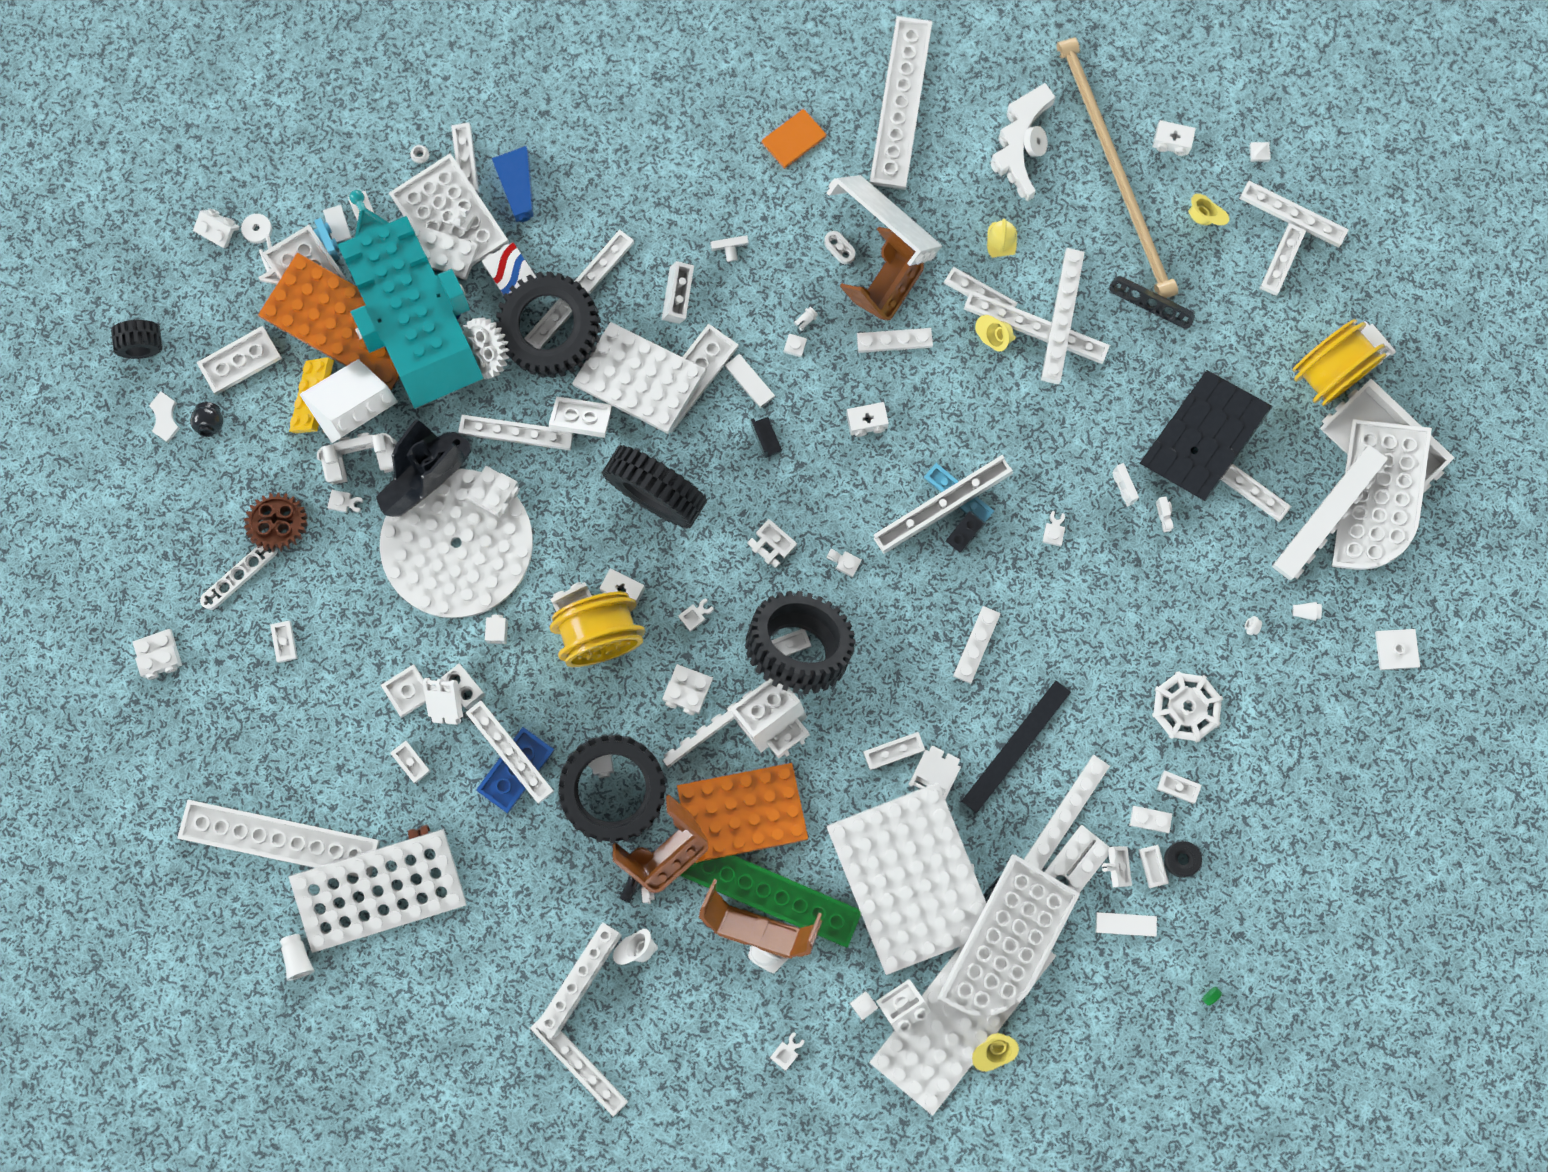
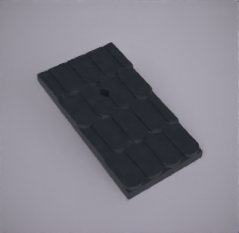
[1139,370,1273,501]

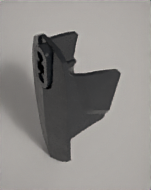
[376,419,471,517]

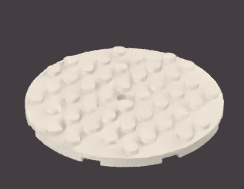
[380,469,533,618]

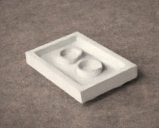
[549,397,612,438]

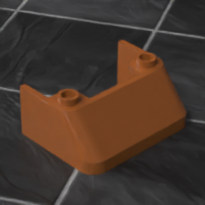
[840,227,924,321]
[613,795,708,893]

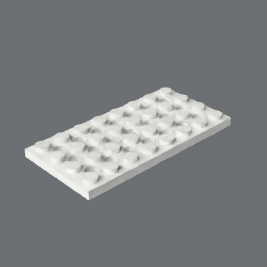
[289,829,467,953]

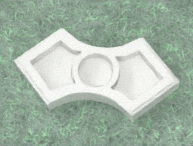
[149,391,180,443]

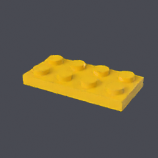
[289,357,334,433]

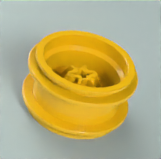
[1292,319,1387,406]
[549,592,645,667]

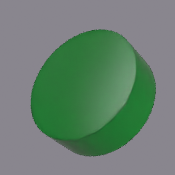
[1202,987,1222,1006]

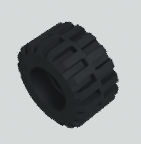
[111,319,163,359]

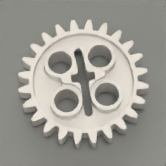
[462,317,509,379]

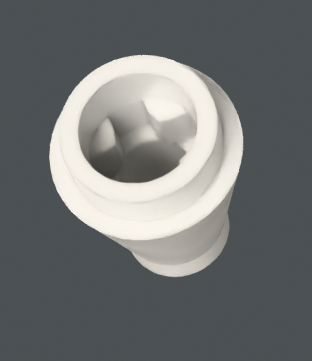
[1293,602,1322,621]

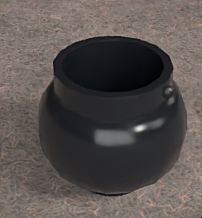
[190,402,223,437]

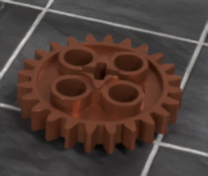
[244,492,308,552]

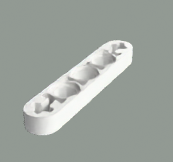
[200,545,278,610]

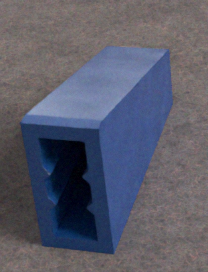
[492,146,534,223]

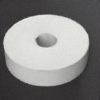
[1024,126,1047,157]
[241,214,272,244]

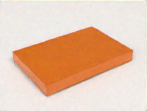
[761,108,827,169]

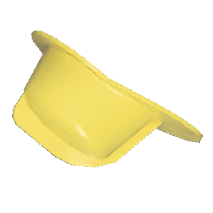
[1189,194,1229,225]
[987,219,1017,258]
[975,315,1016,352]
[972,1033,1019,1072]

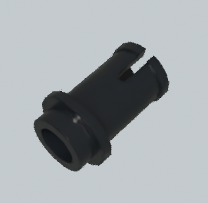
[619,876,639,903]

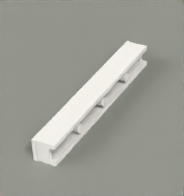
[874,455,1013,554]

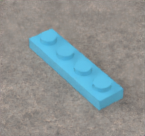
[924,463,994,522]

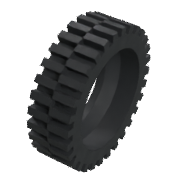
[496,272,601,378]
[602,445,707,529]
[745,591,855,694]

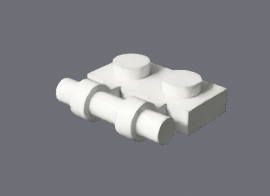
[747,519,797,568]

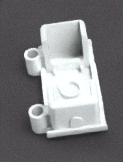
[317,433,397,485]

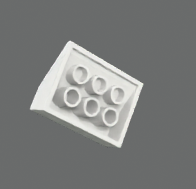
[300,359,398,443]

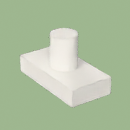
[711,235,749,262]

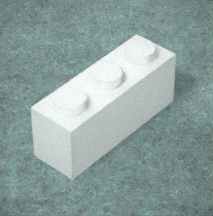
[662,261,694,324]

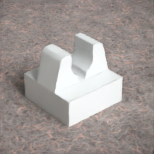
[450,206,476,232]

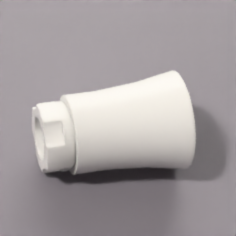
[280,934,315,981]

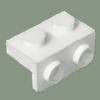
[193,209,240,248]
[550,582,592,612]

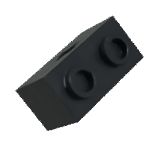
[946,511,986,553]

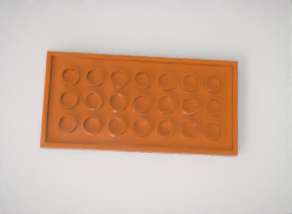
[258,252,399,390]

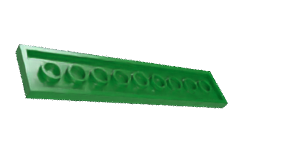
[680,855,861,948]

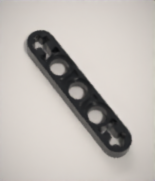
[1109,276,1195,328]

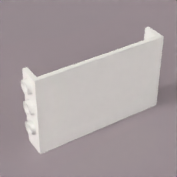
[827,175,942,266]
[1320,379,1454,493]

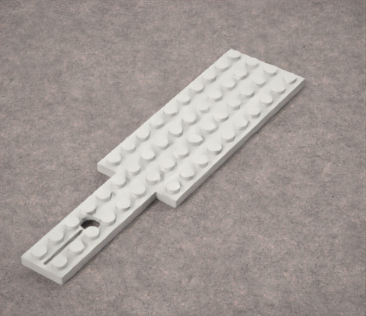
[869,825,1109,1116]

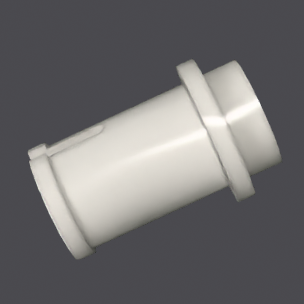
[794,307,818,331]

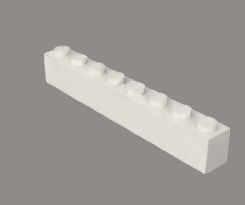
[1272,445,1388,580]

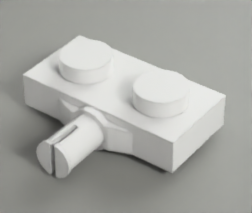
[1101,846,1132,887]

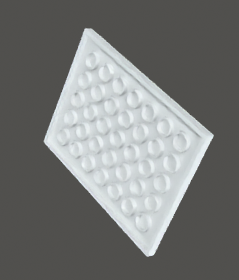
[827,782,987,975]

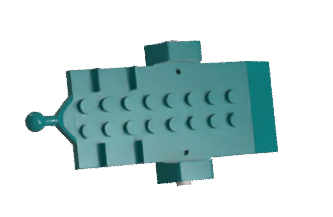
[337,190,484,409]

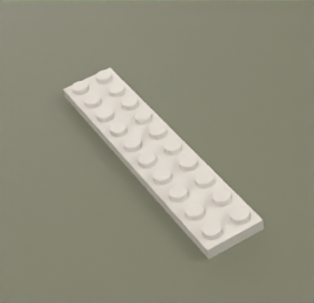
[870,16,932,190]
[177,800,380,877]

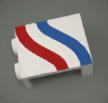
[482,242,536,301]

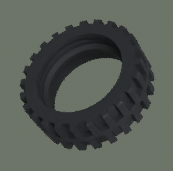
[559,734,666,843]

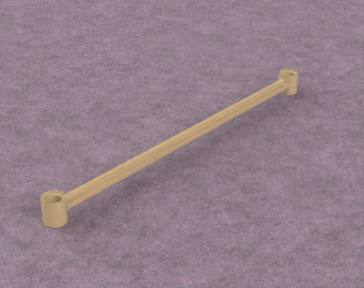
[1057,37,1178,298]

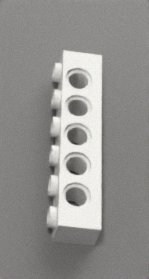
[535,922,622,1039]

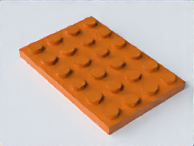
[677,763,808,863]

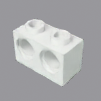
[441,664,486,710]

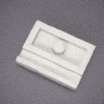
[1112,463,1139,507]

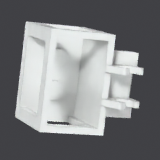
[730,678,810,758]

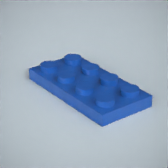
[476,727,555,814]

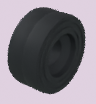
[1164,841,1202,878]

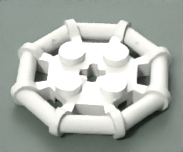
[1152,671,1223,743]

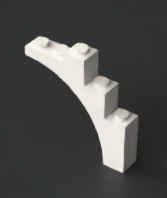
[991,83,1055,202]

